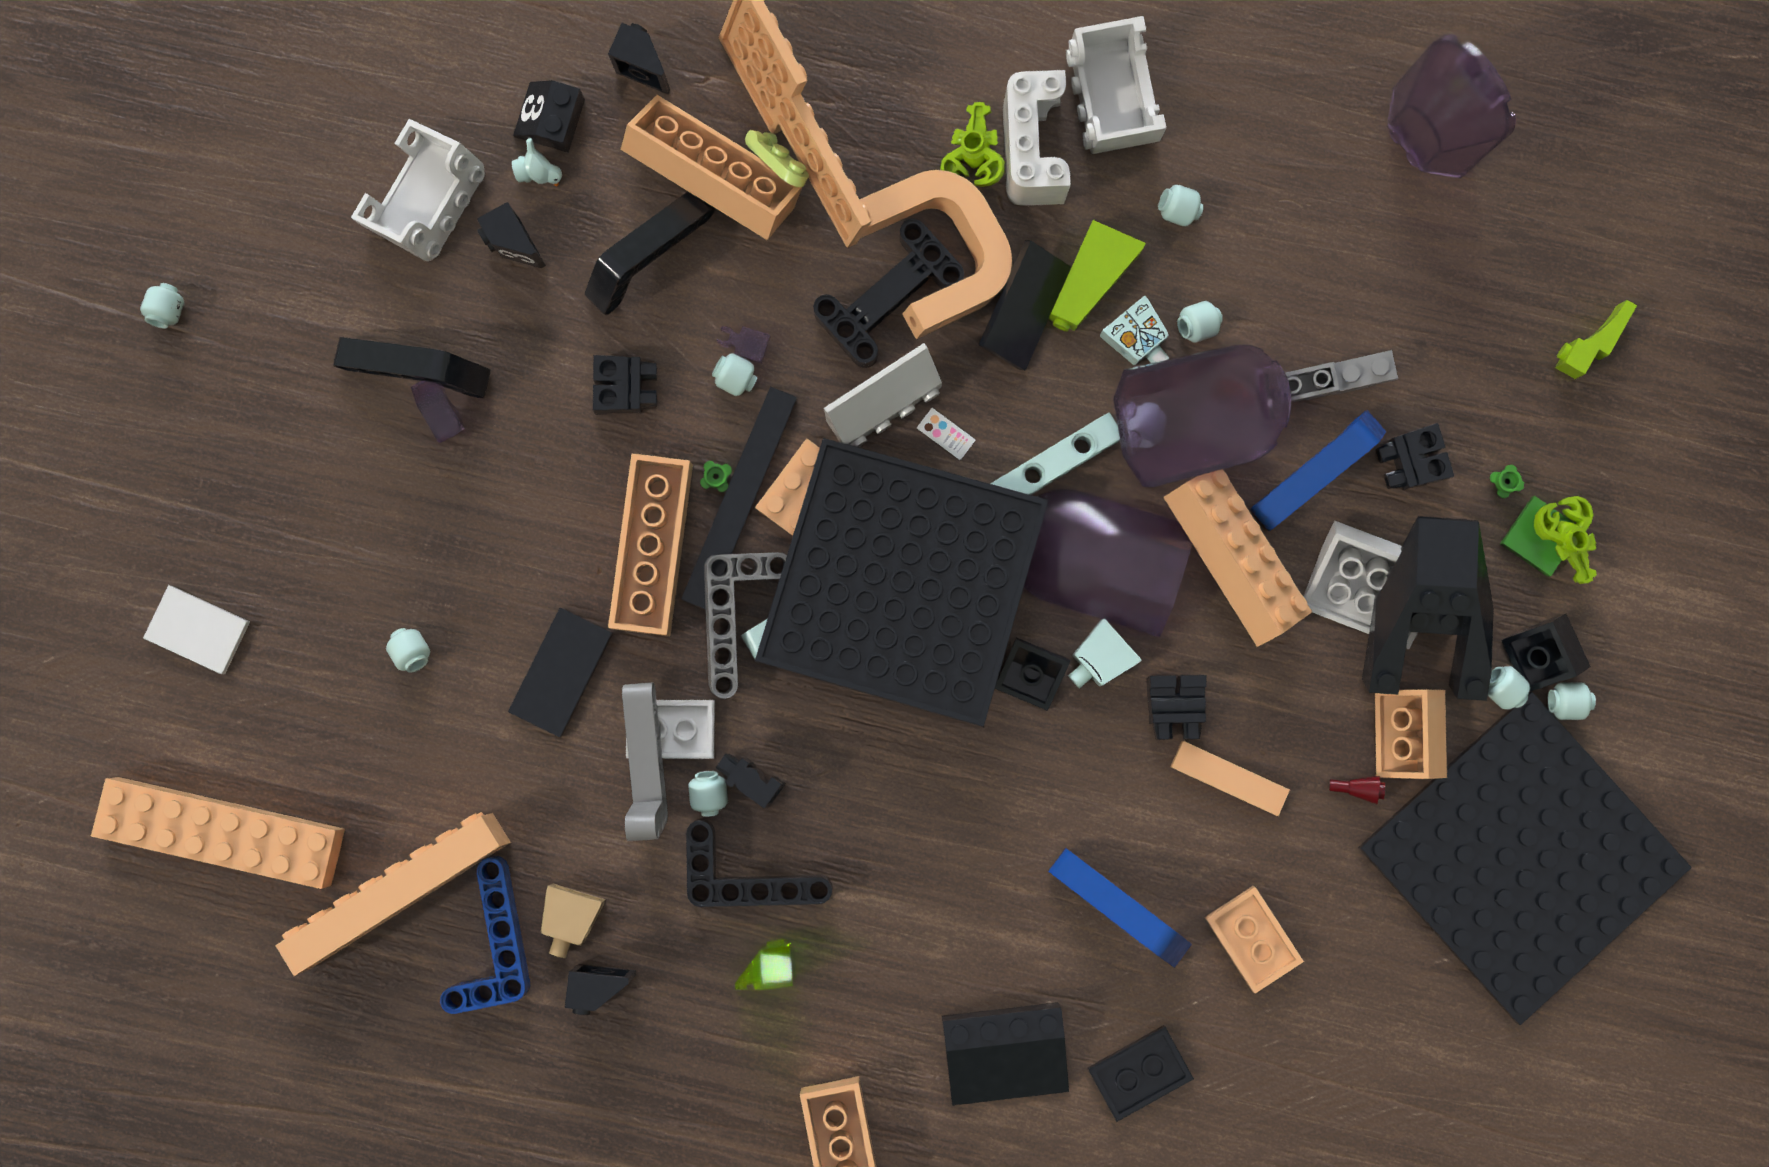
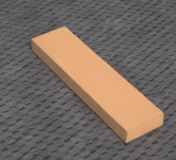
[1170,741,1290,816]

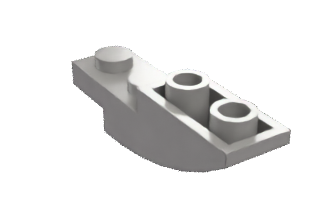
[1276,350,1398,404]

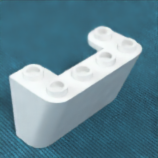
[351,119,485,261]

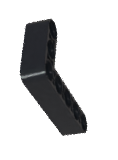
[584,192,715,316]
[333,337,491,398]
[686,819,833,907]

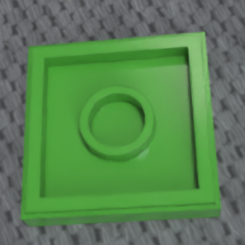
[1500,496,1575,577]

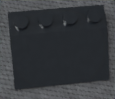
[942,1002,1069,1106]

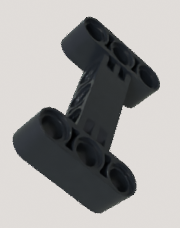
[813,218,964,368]

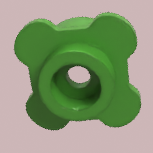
[700,461,732,492]
[1490,465,1524,498]

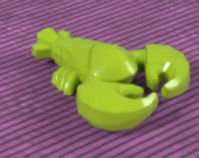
[940,102,1006,187]
[1534,496,1597,584]

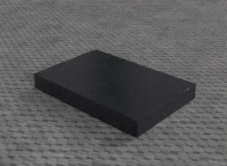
[1087,1025,1194,1122]

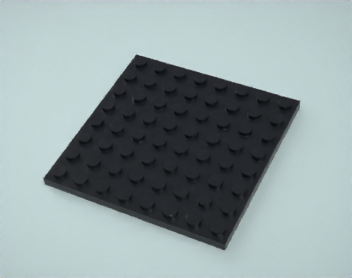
[755,438,1049,728]
[1358,692,1692,1025]

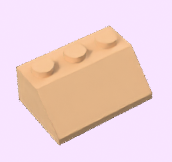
[1375,690,1447,779]

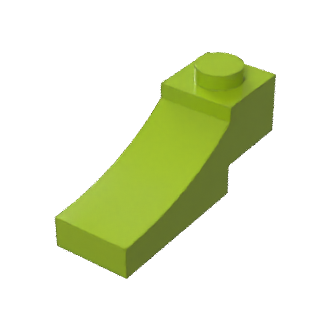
[1555,300,1637,379]

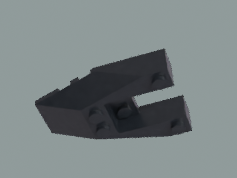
[1362,516,1494,701]

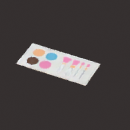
[917,408,975,460]

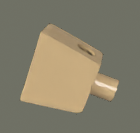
[541,883,606,958]

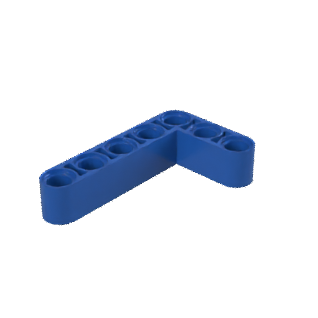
[1250,410,1386,531]
[1048,848,1192,968]
[440,856,530,1014]

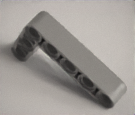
[704,552,787,699]
[622,682,668,841]

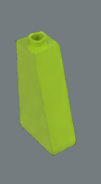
[1048,220,1146,332]

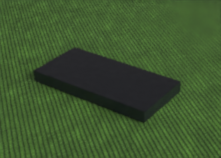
[979,240,1071,371]
[508,607,613,738]

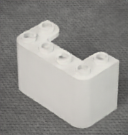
[1066,16,1166,154]
[1003,70,1071,206]

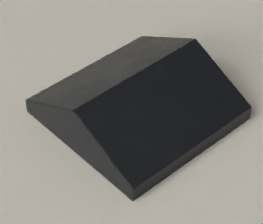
[995,637,1071,711]

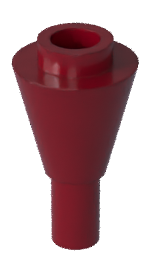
[1329,776,1385,805]

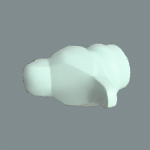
[512,138,562,187]

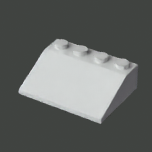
[824,343,942,447]
[1303,520,1417,649]

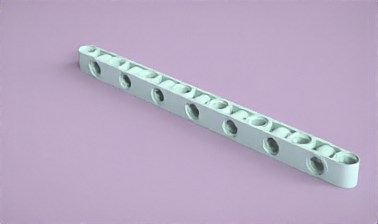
[741,412,1125,659]

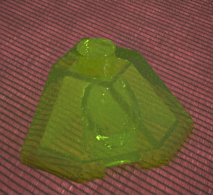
[735,939,796,990]

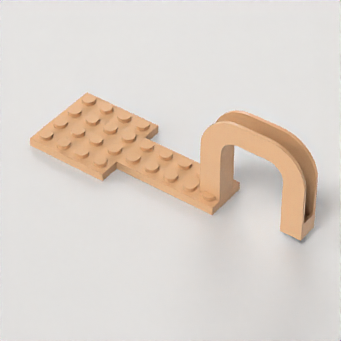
[719,0,1012,339]

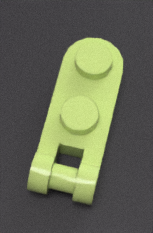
[745,130,809,188]

